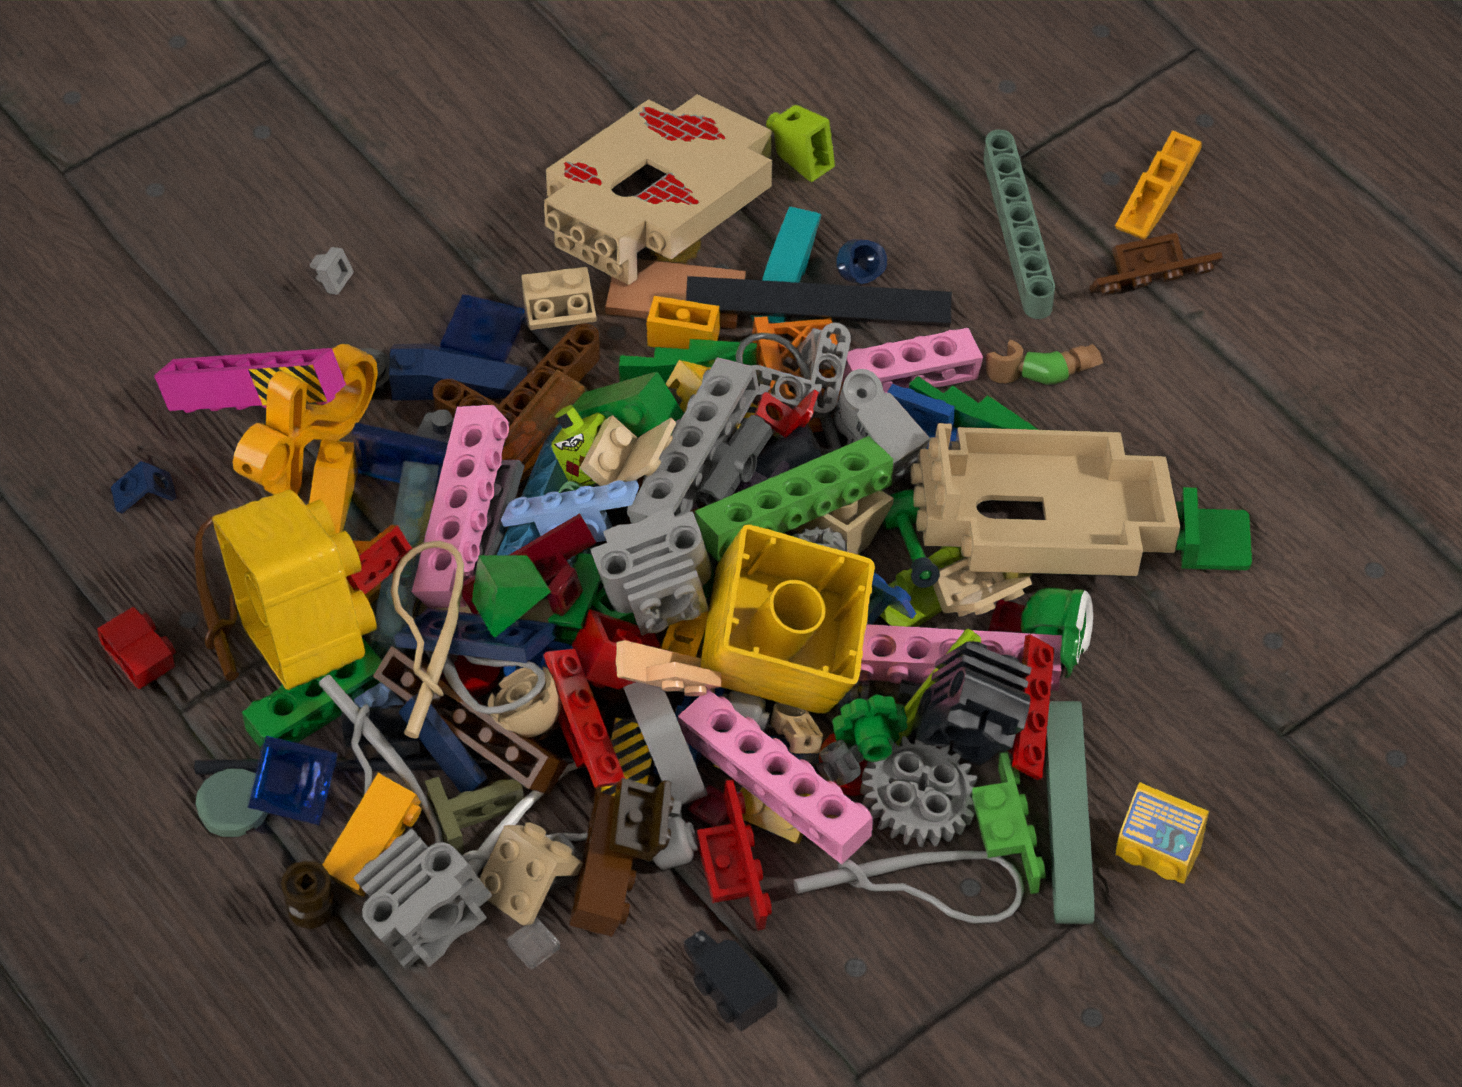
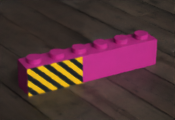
[154,348,346,413]

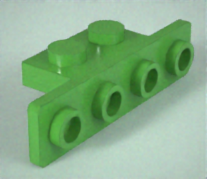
[971,751,1045,894]

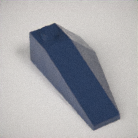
[389,343,527,401]

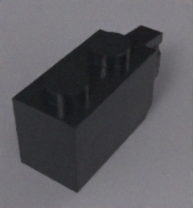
[684,930,777,1032]

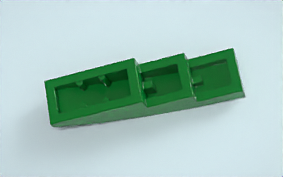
[619,339,757,387]
[909,376,1039,430]

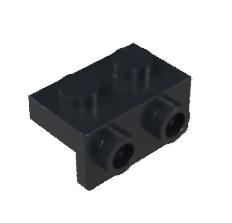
[341,704,420,763]

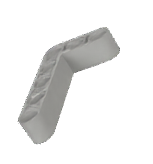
[623,682,708,806]

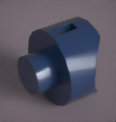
[837,239,887,284]

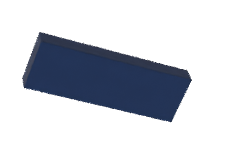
[398,693,487,793]

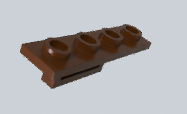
[1089,232,1223,295]

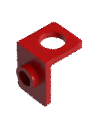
[754,389,819,438]

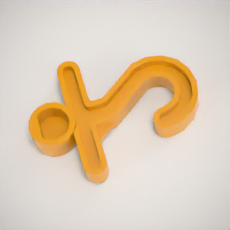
[233,344,378,495]

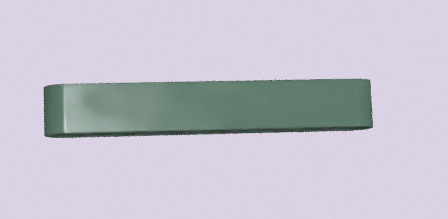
[984,129,1055,319]
[1045,701,1094,924]

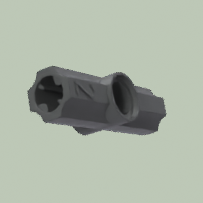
[695,415,772,506]

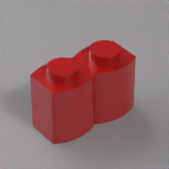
[97,607,176,689]

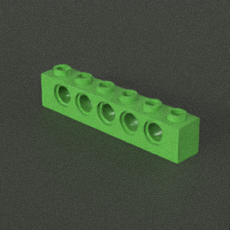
[695,436,893,562]

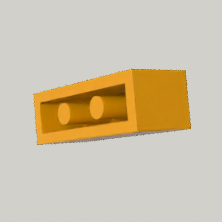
[323,773,421,897]

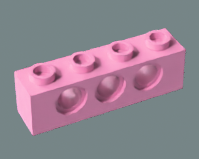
[842,328,983,393]

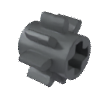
[816,740,865,786]

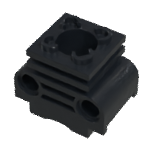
[911,641,1032,765]

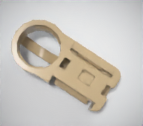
[770,702,823,753]

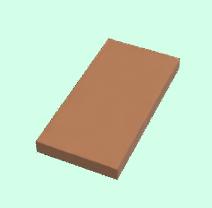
[605,259,746,329]

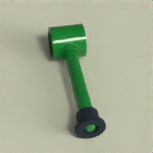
[882,489,940,588]

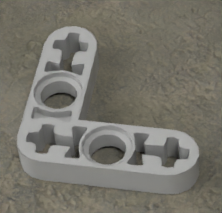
[752,323,851,419]

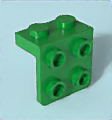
[1175,487,1252,570]

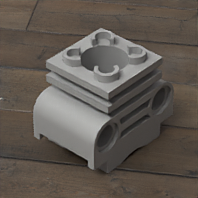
[590,506,712,635]
[353,828,493,969]

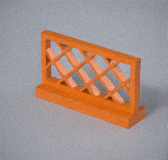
[752,316,844,432]

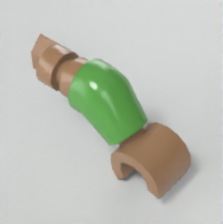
[986,340,1103,385]

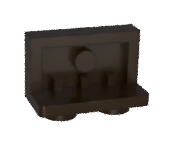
[609,778,674,861]

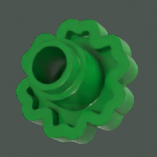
[833,695,908,762]

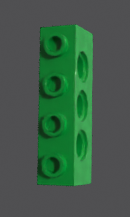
[242,638,382,759]

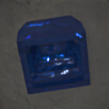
[247,736,338,825]

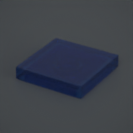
[440,294,526,362]

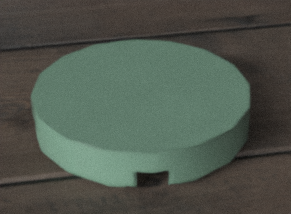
[196,769,270,837]

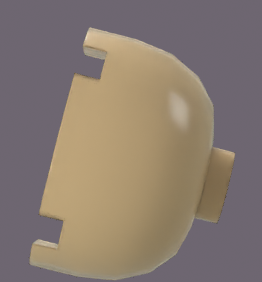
[488,667,563,738]

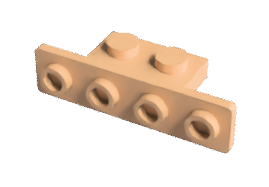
[616,640,721,696]

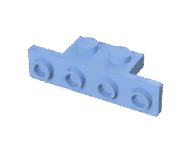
[501,480,639,542]

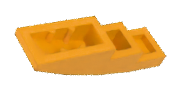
[1115,130,1202,240]

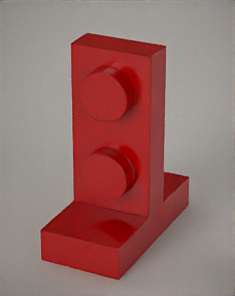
[346,525,412,594]

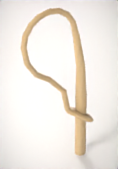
[390,541,464,738]

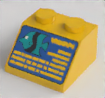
[1115,782,1209,884]

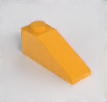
[309,439,359,534]

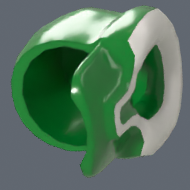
[1021,588,1093,679]

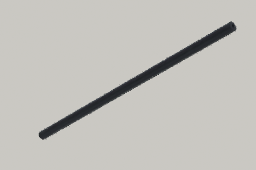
[194,753,584,775]

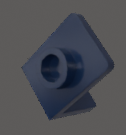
[111,461,177,514]

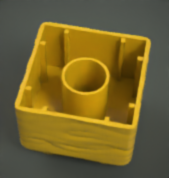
[212,489,377,690]
[700,525,875,713]

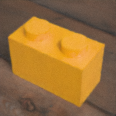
[647,296,720,349]

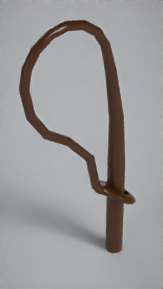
[194,511,239,681]

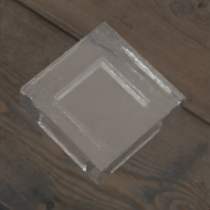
[507,917,560,970]

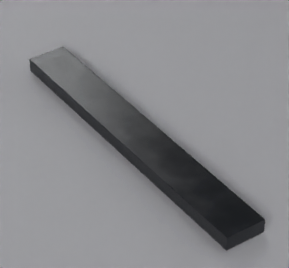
[686,276,952,327]

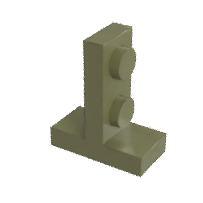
[425,777,524,856]

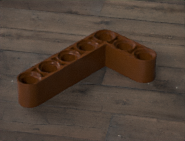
[433,323,600,451]

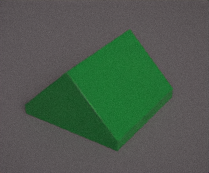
[472,555,551,637]

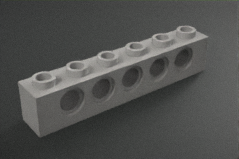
[627,357,759,524]

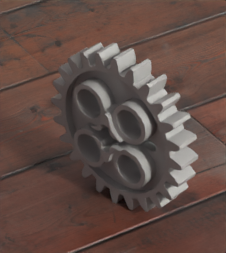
[860,736,977,847]

